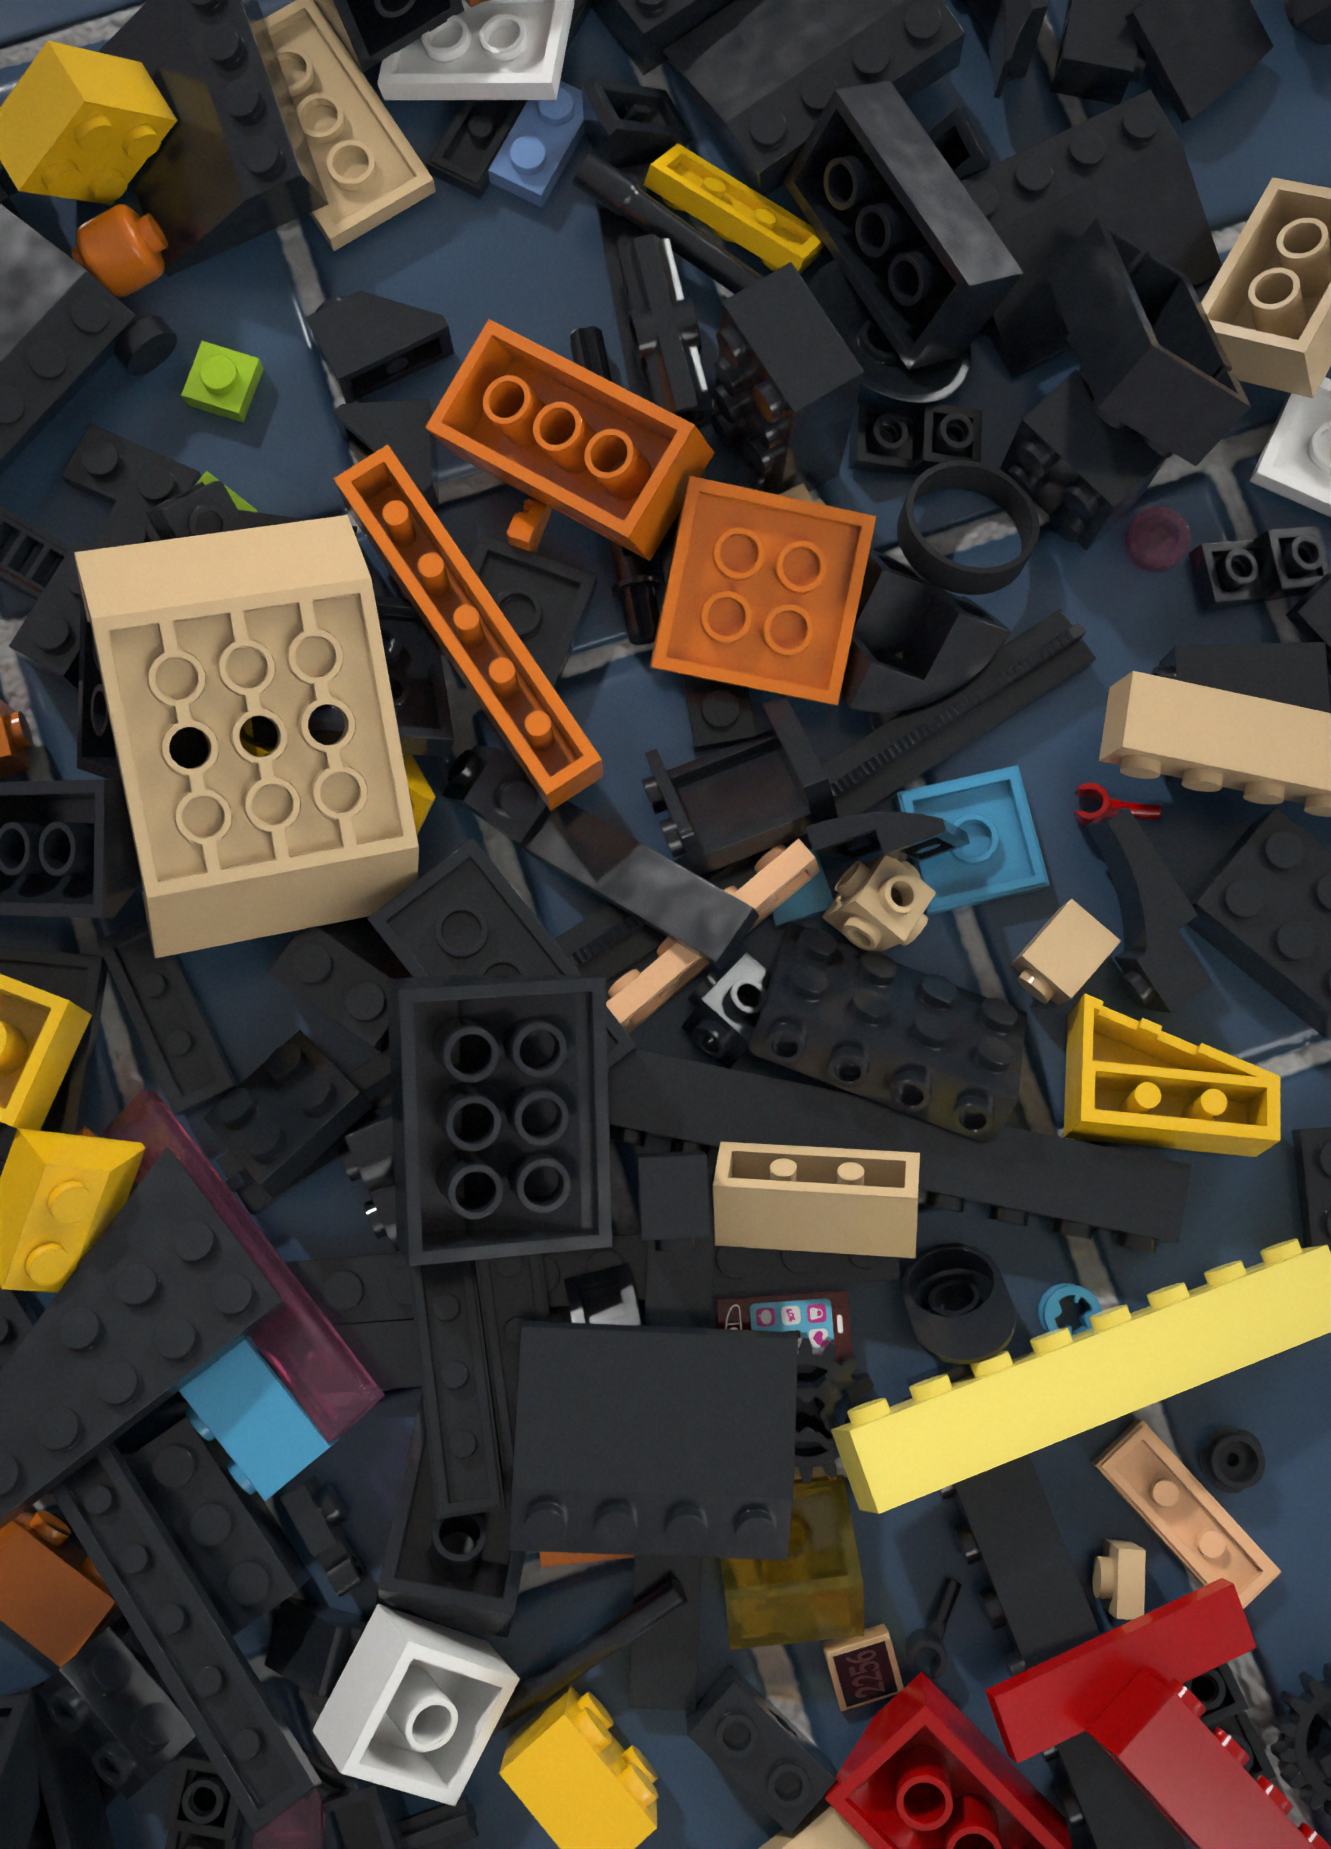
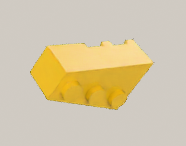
[1063,993,1281,1157]

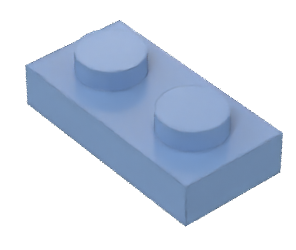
[488,80,584,208]

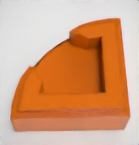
[506,498,553,554]

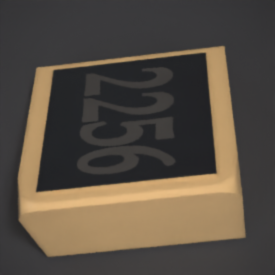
[821,1623,904,1712]

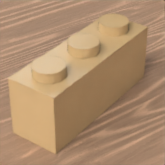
[713,1142,920,1258]

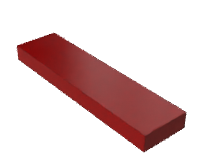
[985,1578,1257,1764]

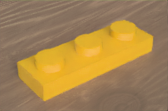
[643,143,824,274]

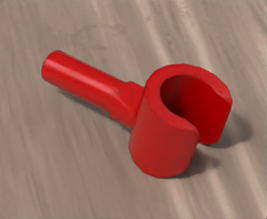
[1074,782,1161,826]

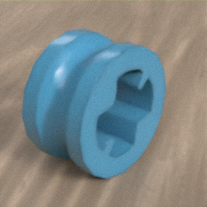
[1038,1283,1102,1336]

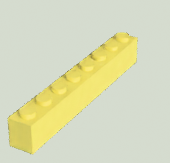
[831,1239,1331,1514]

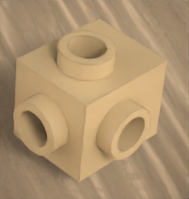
[822,854,936,952]

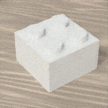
[312,1604,520,1806]

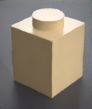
[1010,899,1121,1006]

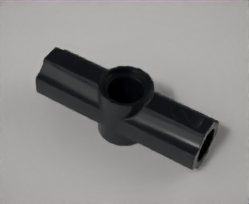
[618,234,713,427]

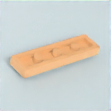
[606,838,820,1034]

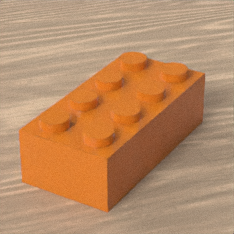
[425,319,714,561]

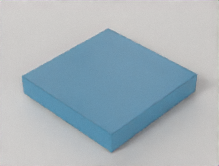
[894,765,1050,916]

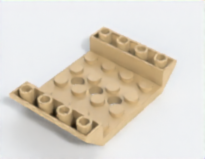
[74,515,419,958]

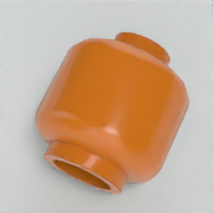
[71,204,168,299]

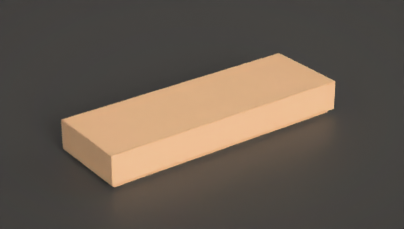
[1091,1418,1281,1609]

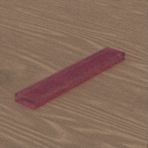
[101,1090,384,1442]

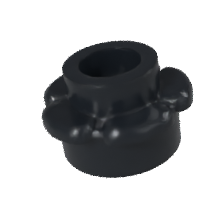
[1199,1426,1265,1494]

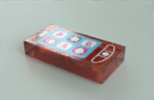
[716,1290,852,1358]

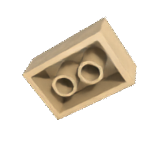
[1201,177,1331,398]

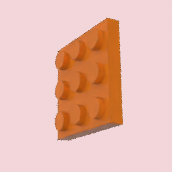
[650,476,877,706]

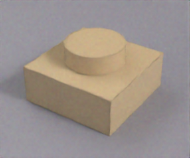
[1092,1538,1146,1620]

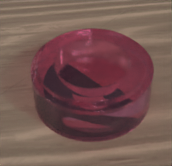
[1125,507,1191,573]

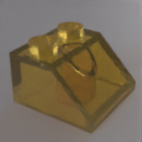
[720,1474,864,1650]

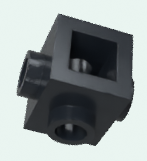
[681,952,771,1069]

